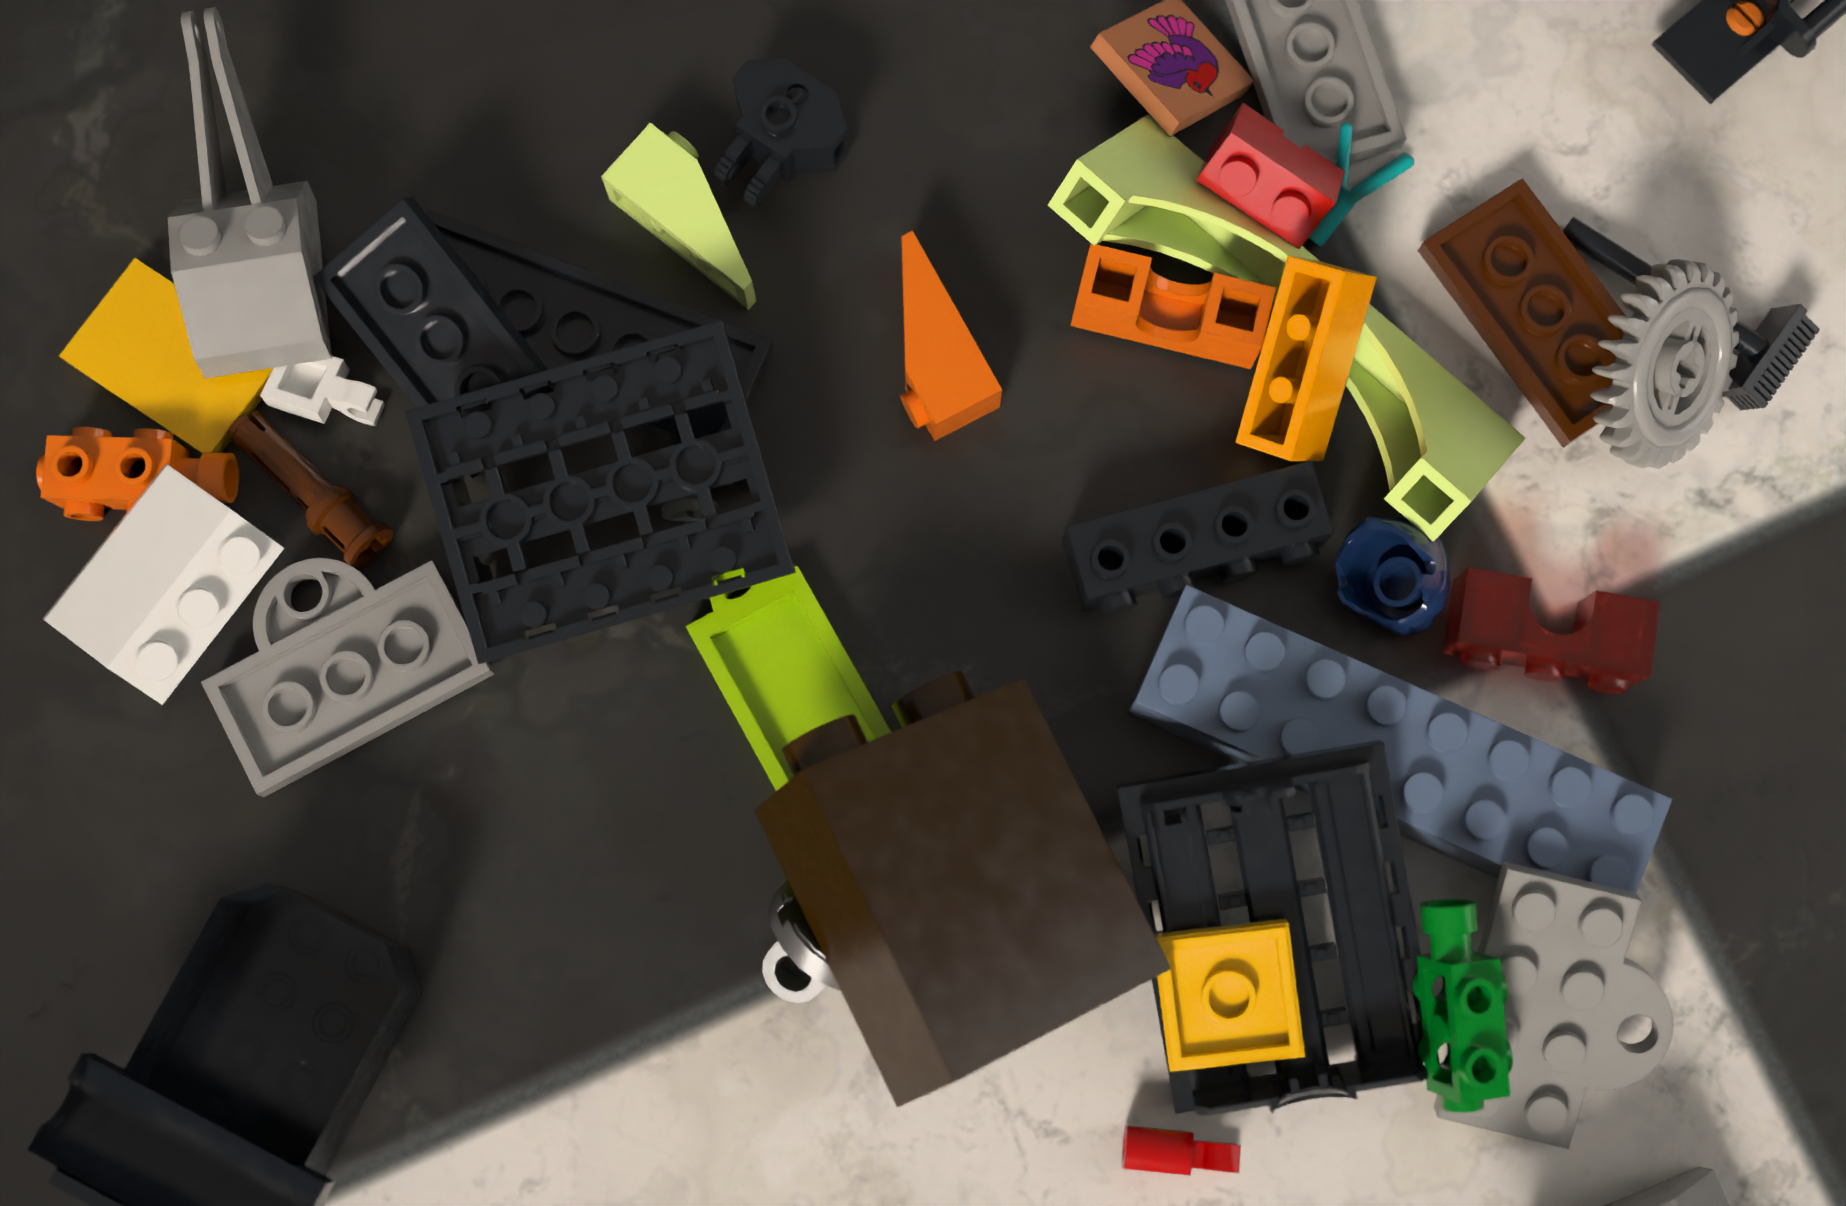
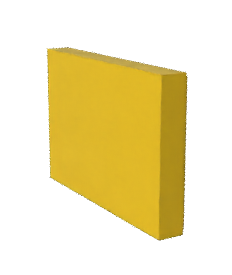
[59,258,273,454]

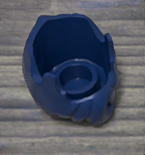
[1335,516,1451,637]

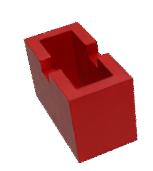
[1196,103,1345,249]

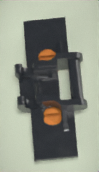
[1651,0,1846,105]

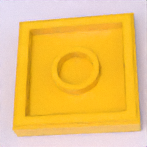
[1154,919,1305,1072]

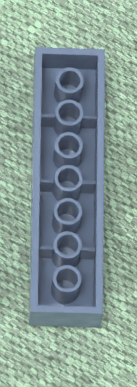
[1127,585,1672,893]

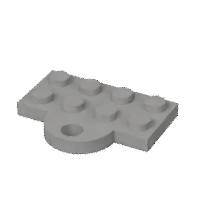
[201,558,494,797]
[1434,861,1674,1149]

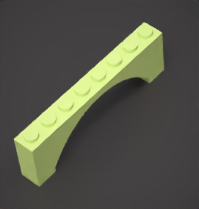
[1048,114,1526,542]

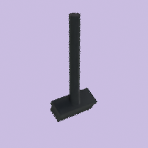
[1563,217,1820,410]

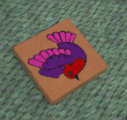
[1090,0,1255,136]

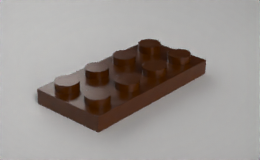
[1417,178,1626,448]

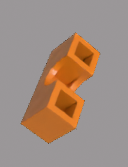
[1071,243,1276,369]

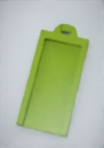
[686,566,891,791]

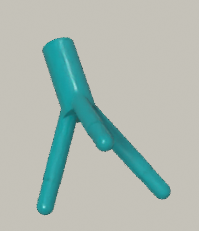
[1308,122,1415,248]

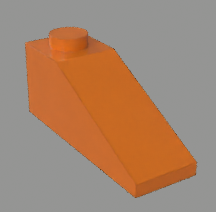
[900,230,1002,441]

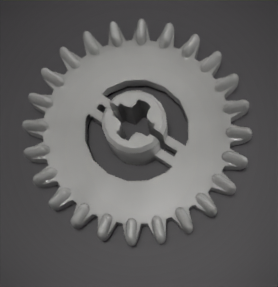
[1590,259,1739,469]

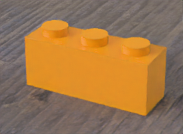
[1235,256,1377,461]

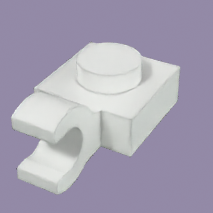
[260,356,385,426]

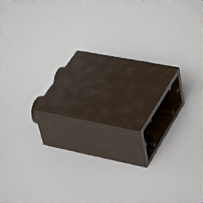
[754,671,1172,1108]

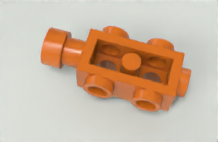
[36,427,239,521]

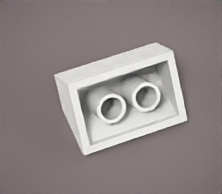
[43,464,284,705]

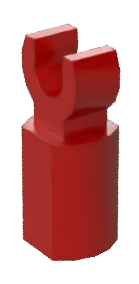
[1121,1125,1241,1176]

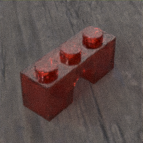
[1443,567,1660,693]

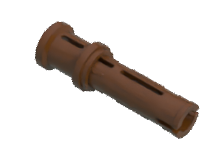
[228,410,394,570]

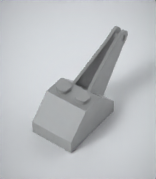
[167,7,332,379]

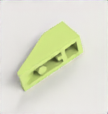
[601,123,756,310]

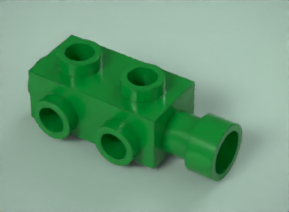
[1413,899,1513,1113]

